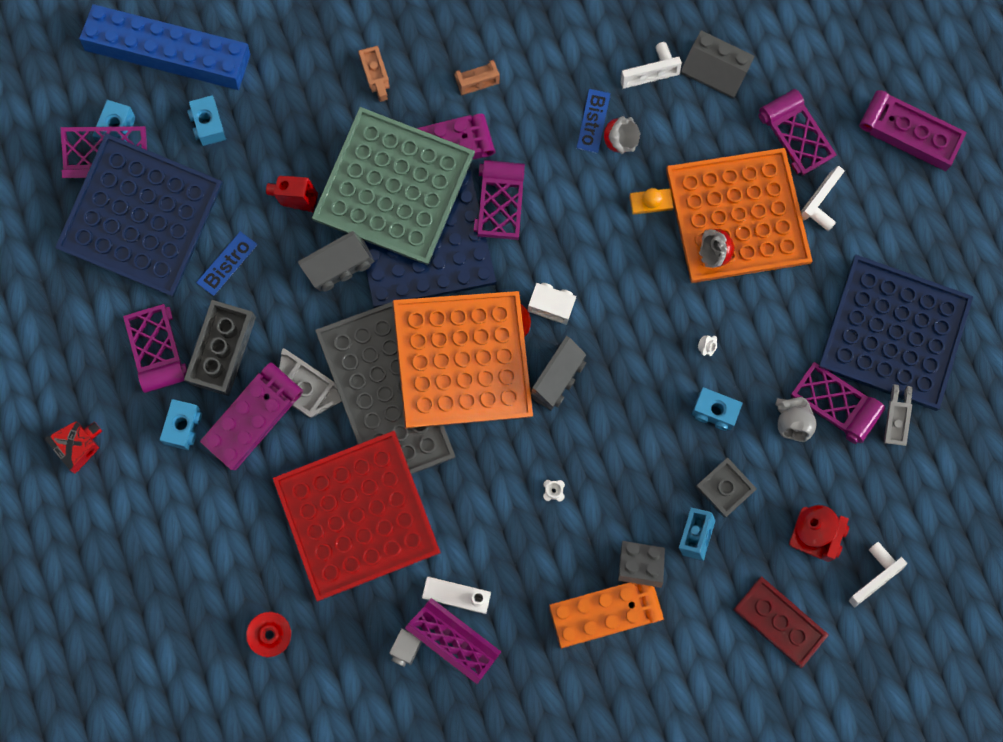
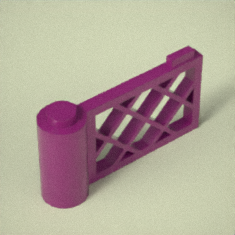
[759,89,837,176]
[474,160,525,240]
[123,304,188,393]
[791,362,885,444]

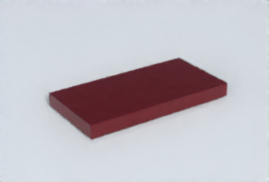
[733,576,829,668]

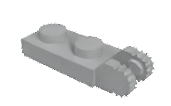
[883,384,912,446]

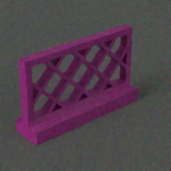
[60,126,147,178]
[405,598,501,684]

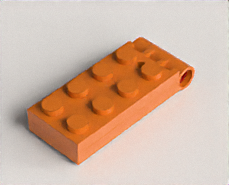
[549,582,664,649]

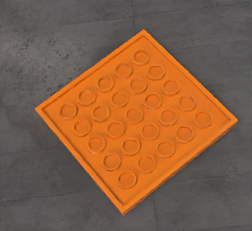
[666,148,812,283]
[393,291,533,429]

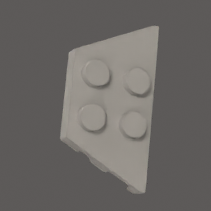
[279,348,342,418]

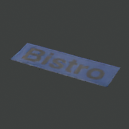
[576,89,611,153]
[196,232,258,296]

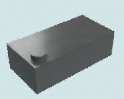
[184,300,256,396]

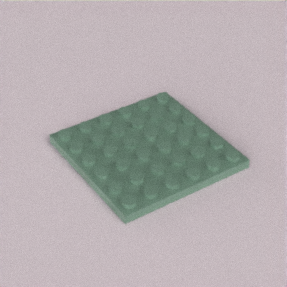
[312,107,475,265]

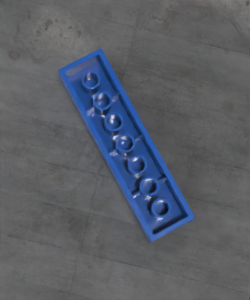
[79,4,250,90]

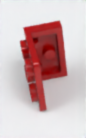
[789,507,849,562]

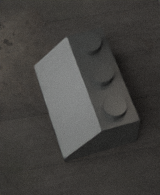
[680,30,755,99]
[298,231,375,292]
[531,335,587,411]

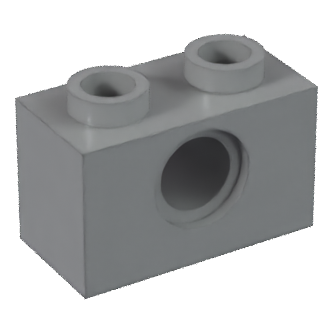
[389,629,422,667]

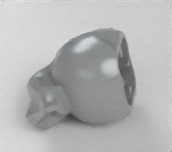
[775,397,817,442]

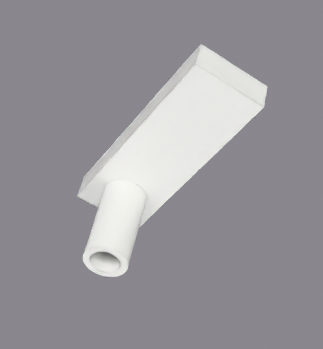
[621,42,682,89]
[801,166,845,231]
[849,542,908,608]
[422,577,491,614]

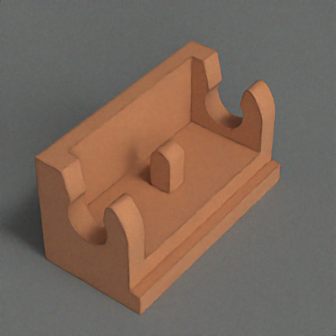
[454,60,500,95]

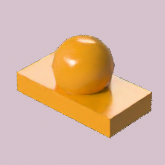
[629,188,673,215]

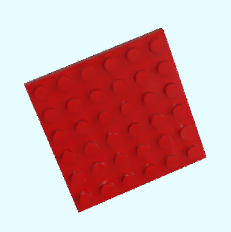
[273,431,441,601]

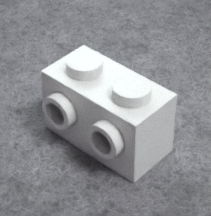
[528,283,576,325]

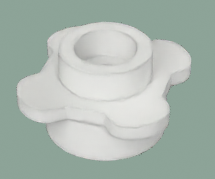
[698,335,717,356]
[543,480,565,502]

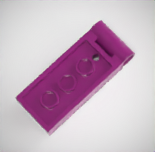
[859,90,967,171]
[417,114,495,160]
[200,362,303,470]

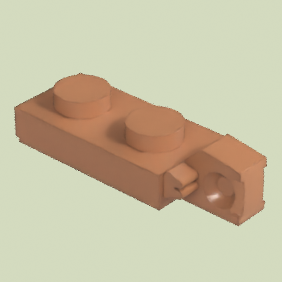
[358,46,389,102]

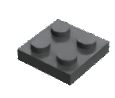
[695,457,757,518]
[618,541,665,588]

